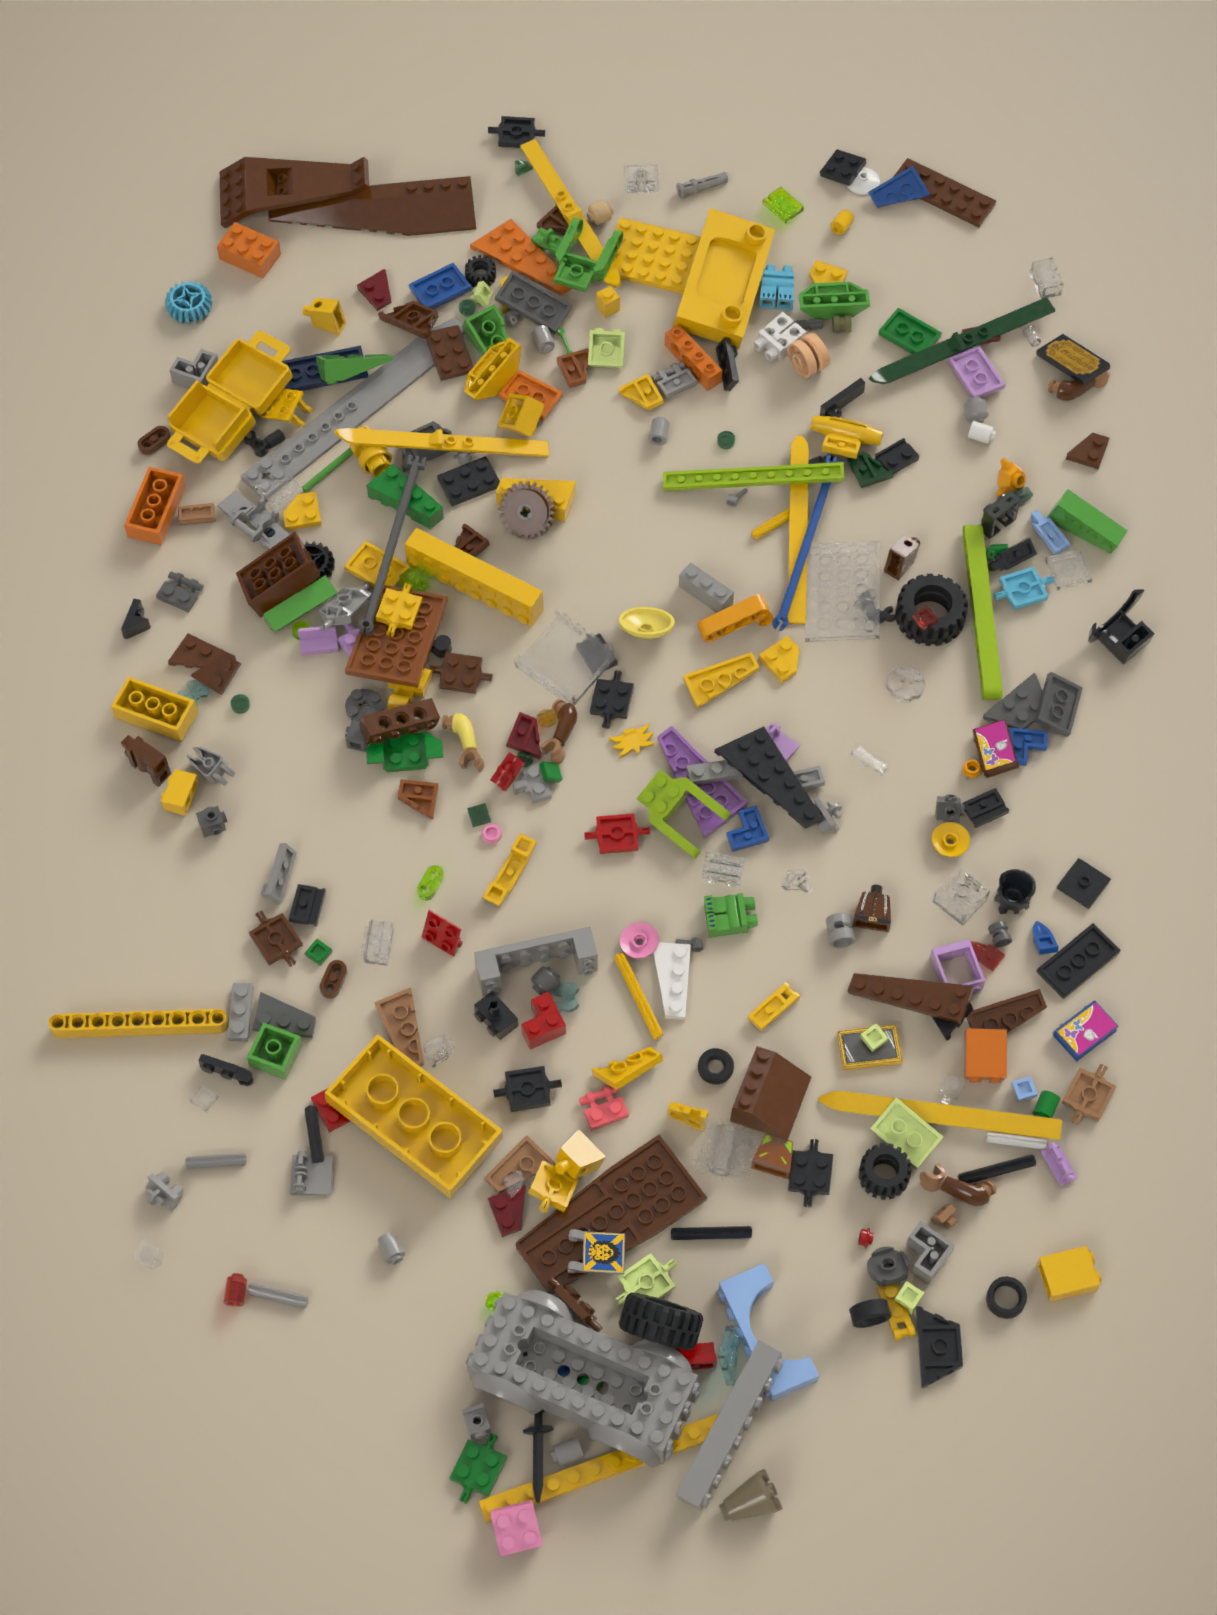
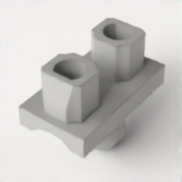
[814,797,842,834]
[146,1172,183,1210]

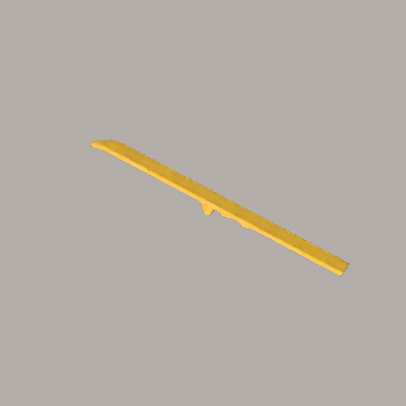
[520,139,621,287]
[334,428,549,457]
[788,435,809,624]
[818,1091,1062,1140]

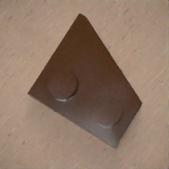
[537,206,569,234]
[1066,432,1109,469]
[454,524,490,557]
[191,653,241,695]

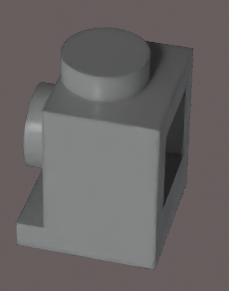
[462,1403,491,1440]

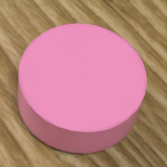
[482,824,501,844]

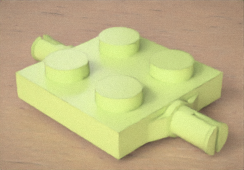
[615,1253,677,1306]

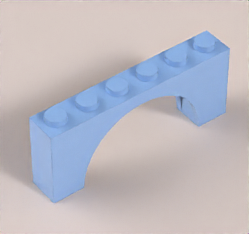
[717,1263,819,1401]

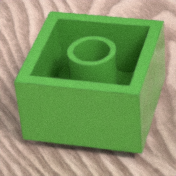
[247,1022,302,1080]

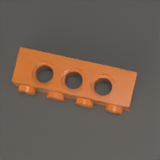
[665,324,722,391]

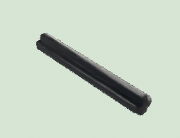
[957,1154,1036,1184]
[670,1226,752,1240]

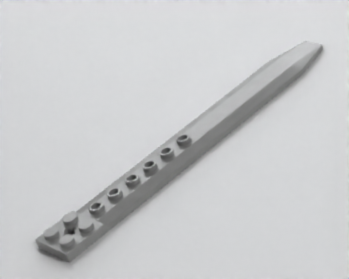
[241,318,465,501]

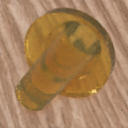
[537,708,557,727]

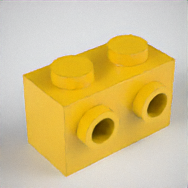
[160,769,199,816]

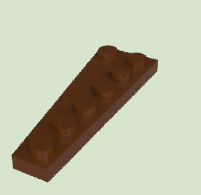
[847,973,974,1024]

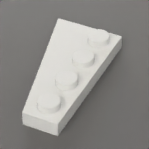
[653,942,691,1020]

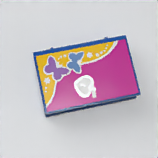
[1053,1000,1119,1062]

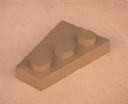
[484,1135,556,1193]

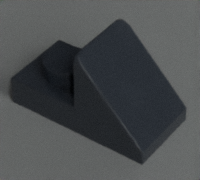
[121,598,151,639]

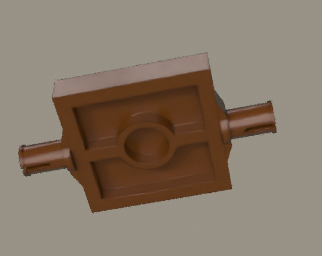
[429,652,493,694]
[249,911,303,967]
[548,1277,603,1332]

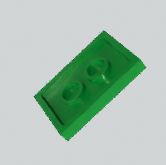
[878,308,942,354]

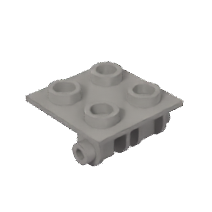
[290,1151,333,1195]

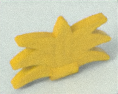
[609,723,654,757]

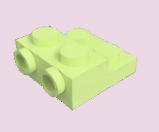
[588,328,625,368]

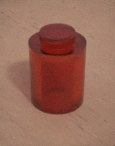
[223,1273,248,1307]

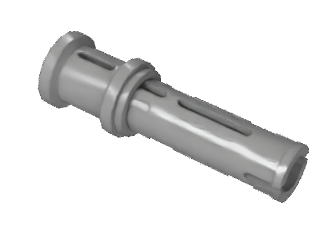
[676,172,728,198]

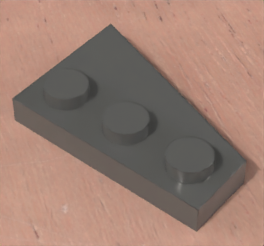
[253,992,316,1038]

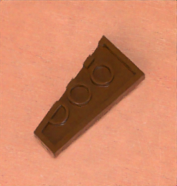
[966,989,1047,1033]

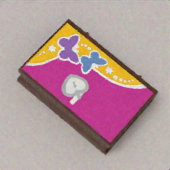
[973,719,1019,778]

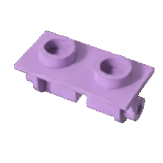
[1040,1142,1078,1187]

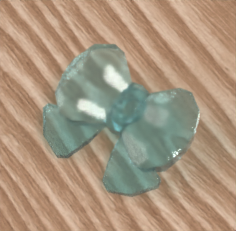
[177,680,209,705]
[553,982,579,1013]

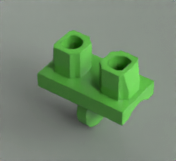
[531,227,563,257]

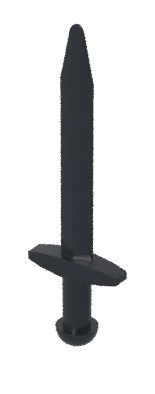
[523,1410,554,1503]

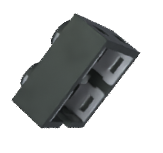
[981,490,1021,539]

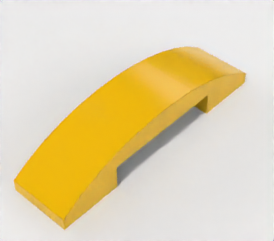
[482,833,537,907]

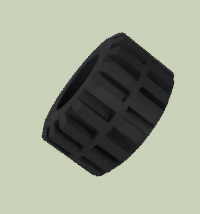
[858,1143,912,1200]

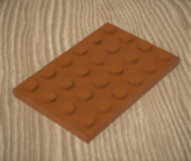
[345,585,448,688]

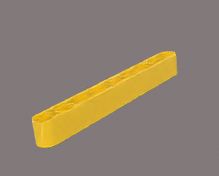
[48,1009,229,1038]

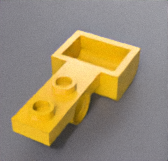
[381,668,433,729]

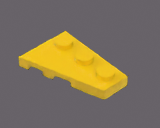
[591,1047,663,1090]

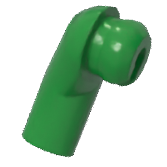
[986,544,1008,561]

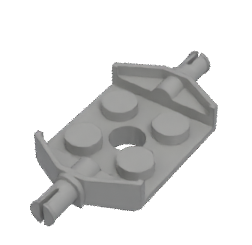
[319,582,372,631]

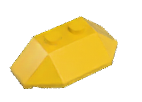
[464,338,522,401]

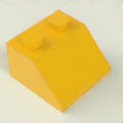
[497,393,545,437]

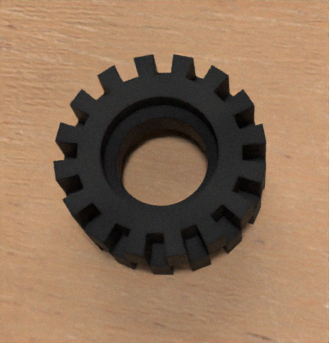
[465,255,496,287]

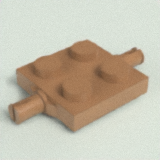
[1062,1064,1116,1125]

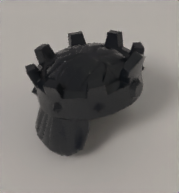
[994,869,1036,914]

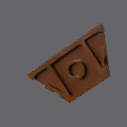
[378,301,439,339]

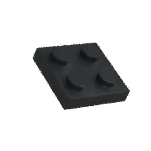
[820,149,867,186]

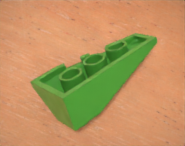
[462,304,508,356]
[316,354,394,384]

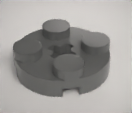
[345,689,383,721]
[867,1247,909,1287]

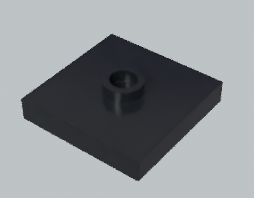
[1057,858,1111,909]

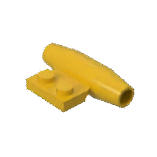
[810,416,883,459]

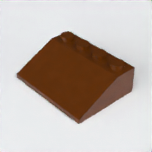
[236,532,321,618]
[730,1046,811,1141]

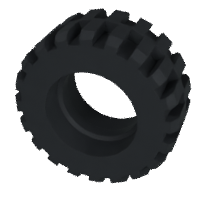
[895,573,968,646]
[619,1292,704,1351]

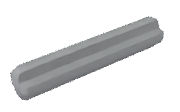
[185,1153,246,1169]
[247,1283,308,1308]

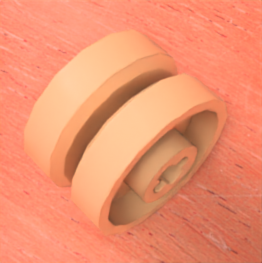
[787,332,830,378]

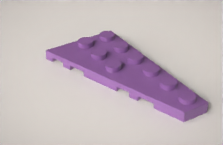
[657,726,748,839]

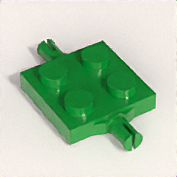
[450,1433,507,1504]

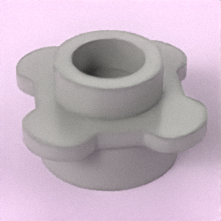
[453,452,475,464]

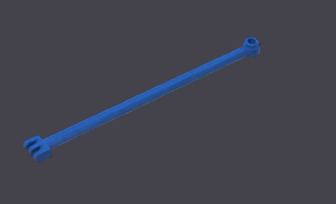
[772,453,844,631]

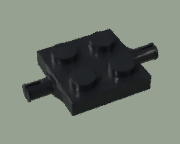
[488,116,545,148]
[590,670,634,729]
[493,1066,562,1112]
[788,1139,833,1207]

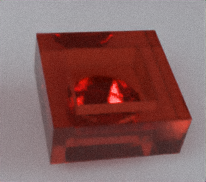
[912,605,939,631]

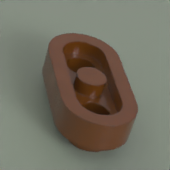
[138,426,171,455]
[320,960,347,998]

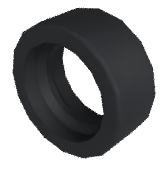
[986,1276,1027,1319]
[849,1298,891,1328]

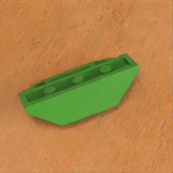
[799,282,870,320]

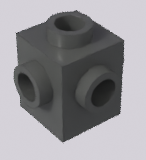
[935,794,964,823]
[196,806,227,838]

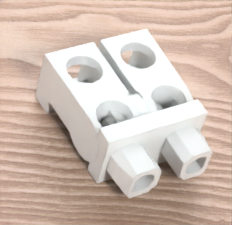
[754,312,807,362]

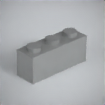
[679,562,734,612]

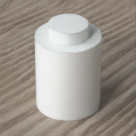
[968,421,996,444]

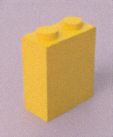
[1037,1246,1102,1302]

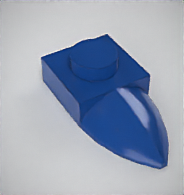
[1032,921,1059,955]

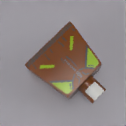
[751,1134,793,1179]

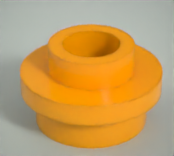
[962,760,982,778]

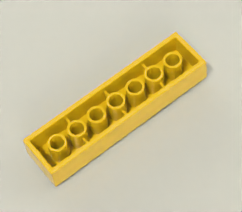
[404,528,543,626]

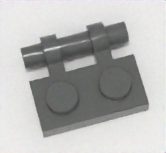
[156,571,204,612]

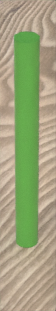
[301,448,353,493]

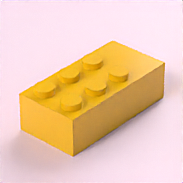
[111,676,199,742]

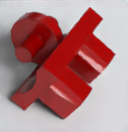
[490,752,525,791]

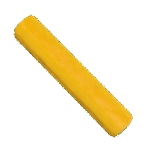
[751,508,790,540]

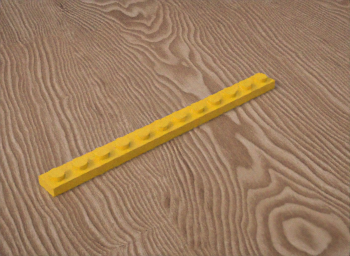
[479,1413,719,1523]

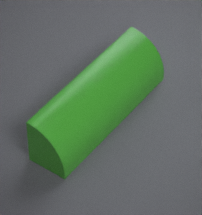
[263,575,338,633]

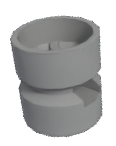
[826,912,855,948]

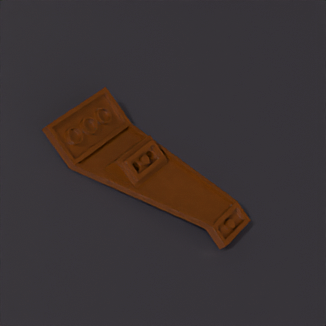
[219,157,370,228]

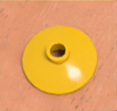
[931,822,970,858]

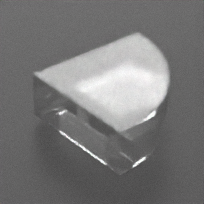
[502,1170,523,1198]

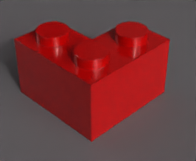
[521,992,566,1050]

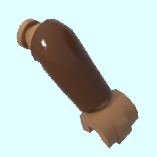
[1048,369,1110,401]
[540,699,578,765]
[919,1162,996,1206]

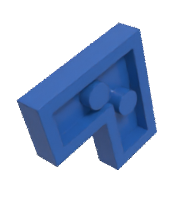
[1009,727,1048,766]
[726,805,769,852]

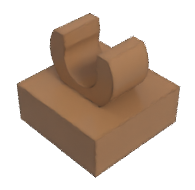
[930,1204,957,1228]

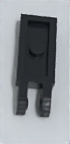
[198,1054,254,1087]

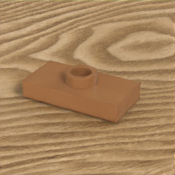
[178,503,216,525]

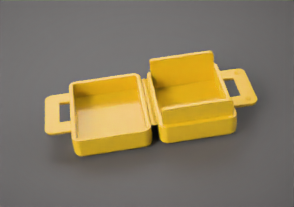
[167,330,292,464]

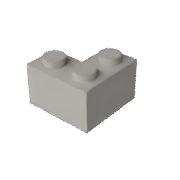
[169,349,218,389]
[906,1221,955,1285]

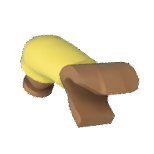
[442,713,484,772]

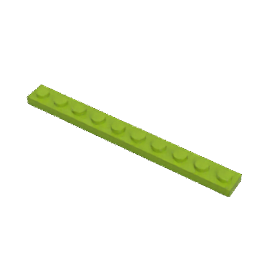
[663,462,844,491]

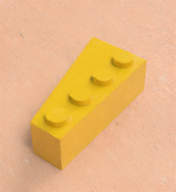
[496,478,576,522]

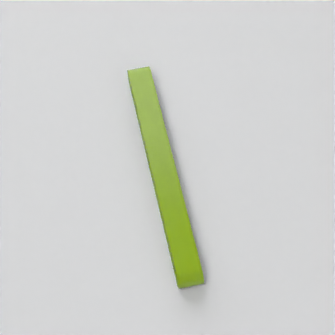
[962,525,1003,700]

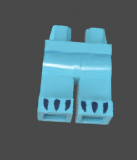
[759,264,794,310]

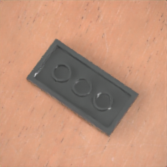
[494,271,572,334]

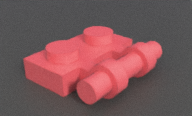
[579,1085,629,1131]

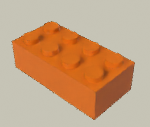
[124,467,186,545]

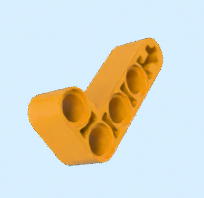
[697,594,774,643]

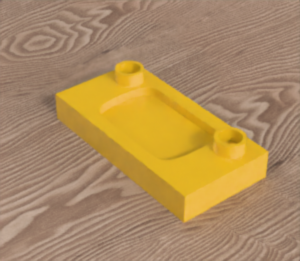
[672,208,775,349]

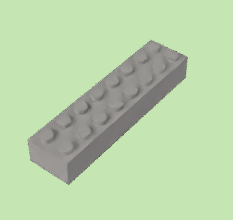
[676,1340,784,1511]

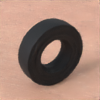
[698,1048,734,1085]

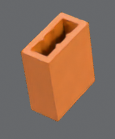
[964,1028,1007,1083]

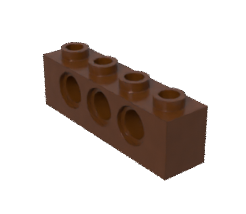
[359,698,440,744]

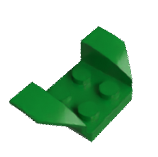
[366,731,443,772]

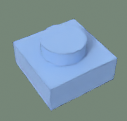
[1011,1076,1038,1102]

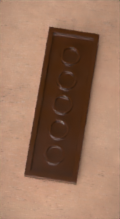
[893,158,996,228]

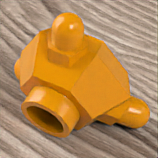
[996,458,1026,497]

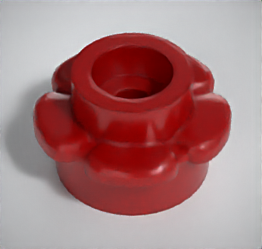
[858,1228,874,1248]

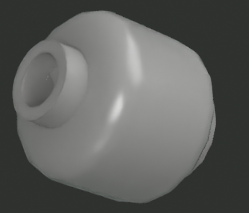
[964,396,988,423]

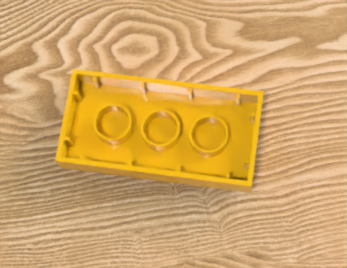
[325,1034,503,1199]

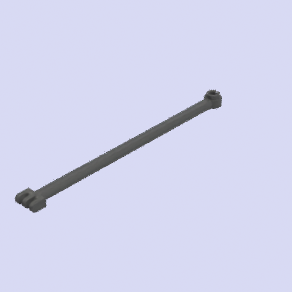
[359,455,427,636]

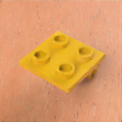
[259,389,312,428]

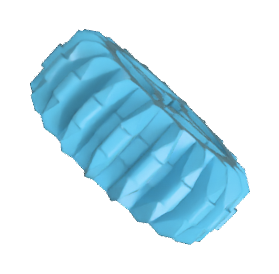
[165,280,213,325]

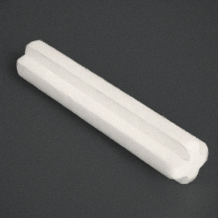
[986,1131,1047,1150]

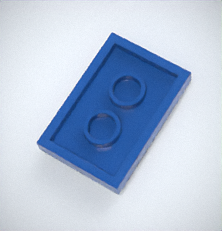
[409,262,471,309]

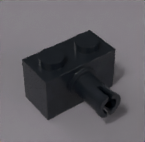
[474,991,518,1040]

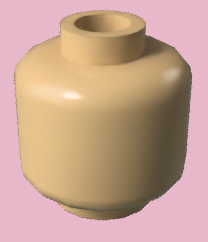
[586,200,613,225]

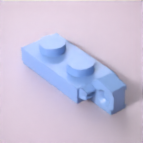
[1030,510,1071,555]

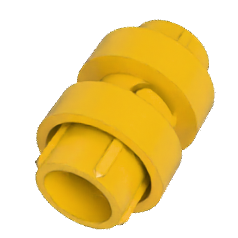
[350,426,392,478]

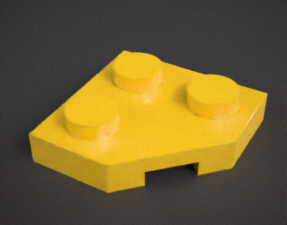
[809,260,848,283]
[283,491,322,531]
[758,635,799,684]

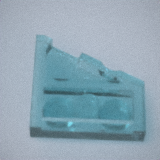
[718,1326,740,1386]

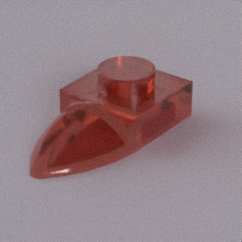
[970,941,1005,972]

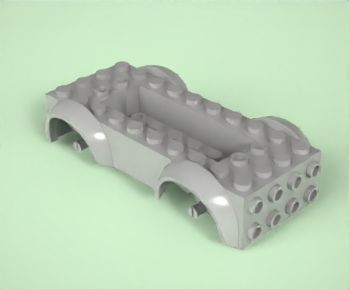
[466,1290,700,1468]

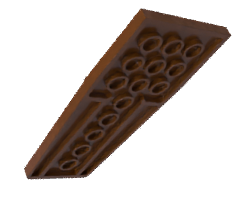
[516,1134,707,1294]

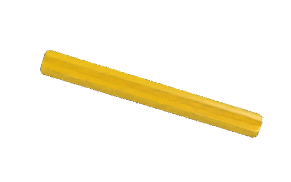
[614,953,663,1040]

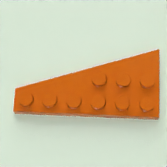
[470,219,573,296]

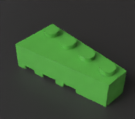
[1047,489,1128,554]

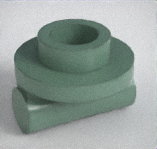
[1014,486,1033,506]

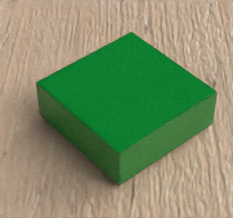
[539,761,563,783]
[304,939,333,966]

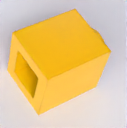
[596,286,620,317]

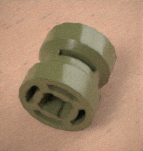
[832,314,852,333]

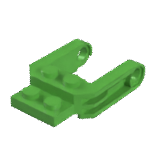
[554,217,623,292]

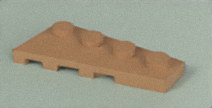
[374,988,424,1067]

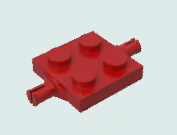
[584,813,650,854]

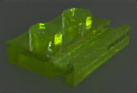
[762,186,804,224]

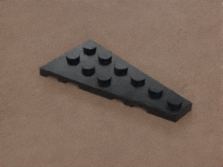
[714,726,823,829]

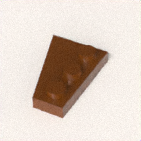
[168,633,236,669]

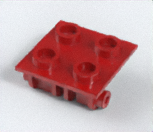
[421,909,463,957]

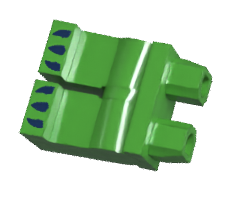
[704,893,758,938]

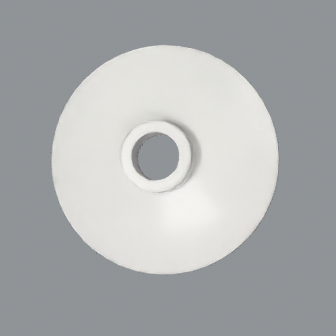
[847,167,880,195]

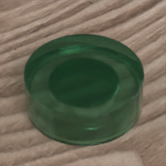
[717,431,735,449]
[231,694,250,714]

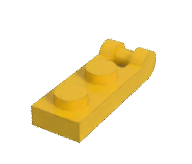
[748,982,801,1032]
[877,1283,916,1342]

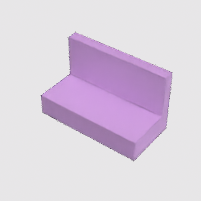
[298,625,339,656]

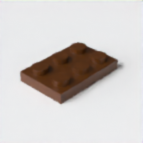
[426,325,474,381]

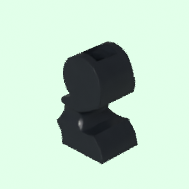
[426,635,452,664]

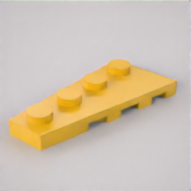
[683,652,759,709]

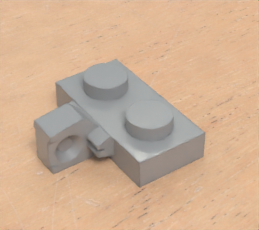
[512,763,551,804]

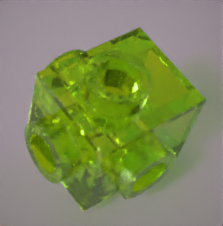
[399,566,431,592]

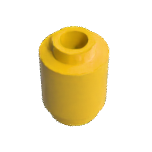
[830,209,854,235]

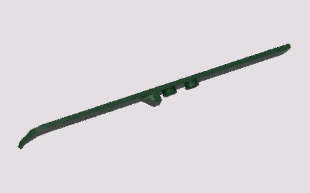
[869,297,1056,384]

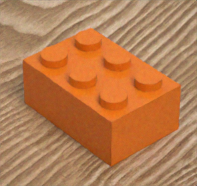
[217,222,281,278]

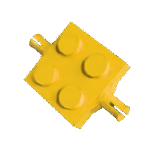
[376,583,422,637]
[527,1161,578,1213]

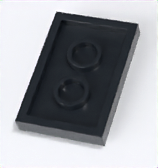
[437,456,500,506]

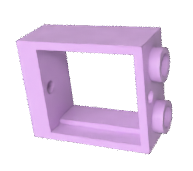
[930,939,985,993]

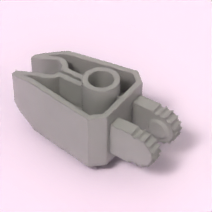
[187,747,235,786]

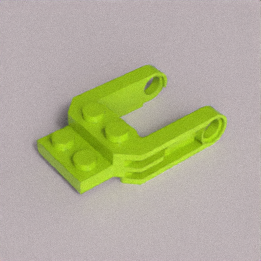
[636,769,731,859]

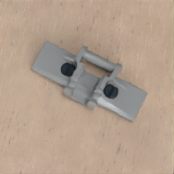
[218,490,290,549]

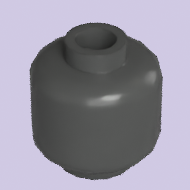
[531,966,561,995]

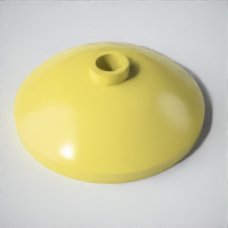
[619,607,675,640]

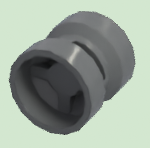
[988,921,1012,948]

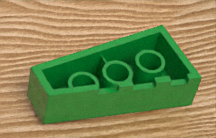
[366,464,444,529]

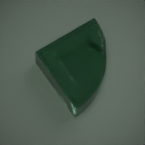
[515,160,533,176]

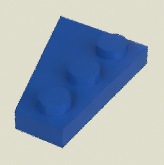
[868,166,930,208]

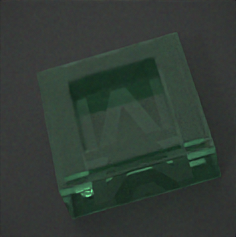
[467,803,491,827]

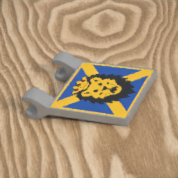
[567,1229,625,1275]

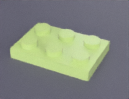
[870,1098,943,1169]

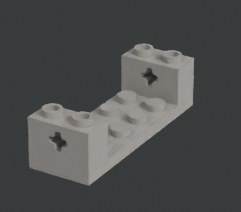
[474,927,598,996]

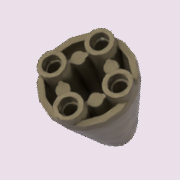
[719,1469,783,1521]

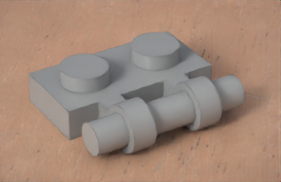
[651,362,697,399]

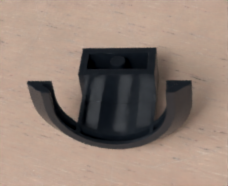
[1088,589,1155,665]

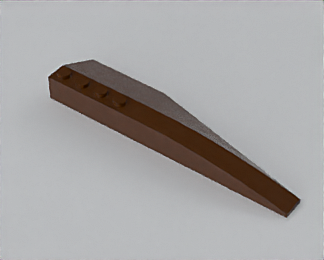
[268,176,476,236]

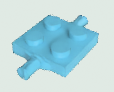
[993,567,1054,610]

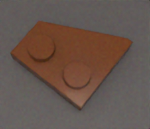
[556,348,589,388]
[398,779,439,819]

